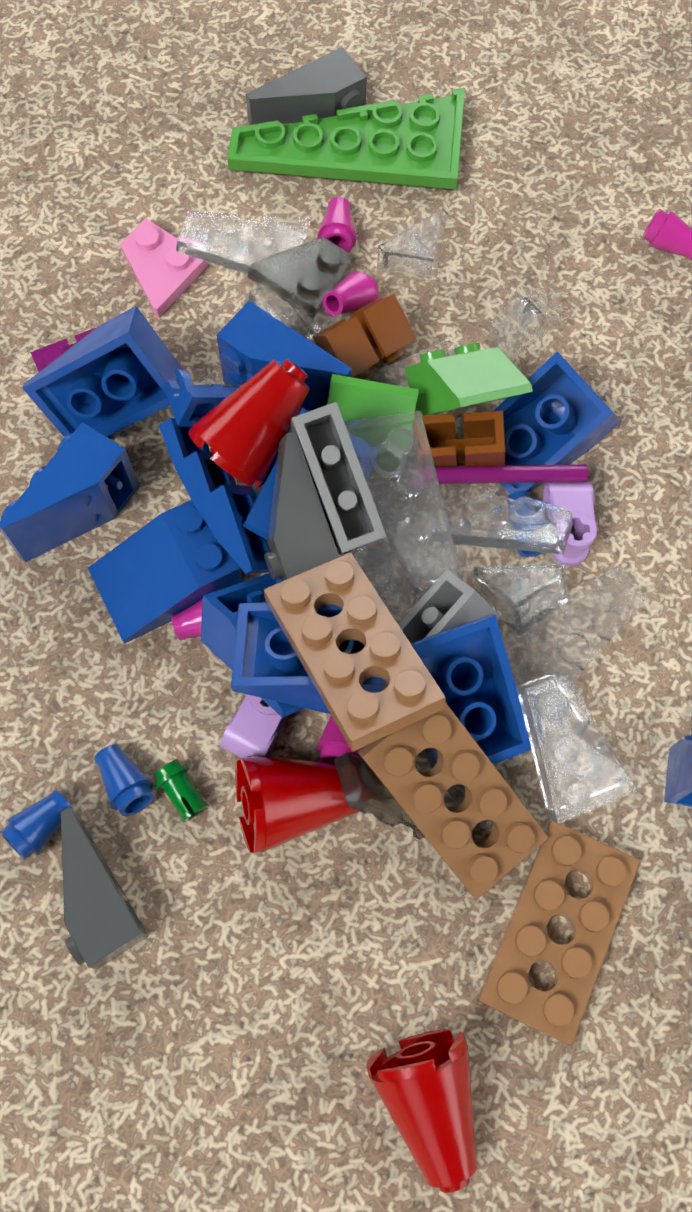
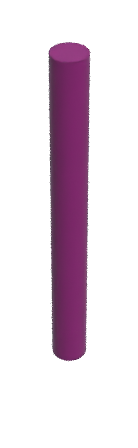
[413,464,588,484]

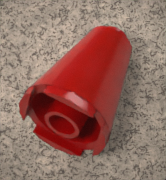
[188,358,309,488]
[235,756,369,853]
[366,1029,477,1193]

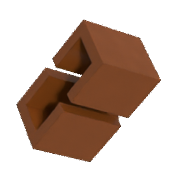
[312,293,417,379]
[415,411,505,467]

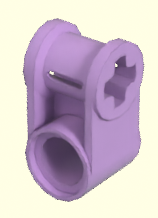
[543,482,597,566]
[220,695,288,758]

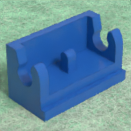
[164,369,257,427]

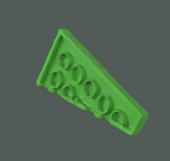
[227,88,465,189]

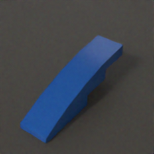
[158,418,270,574]

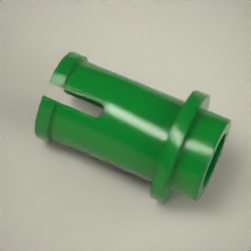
[154,759,209,823]

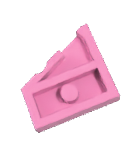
[120,218,208,318]

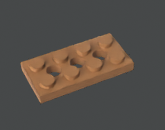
[264,552,446,752]
[358,703,549,900]
[477,820,641,1046]

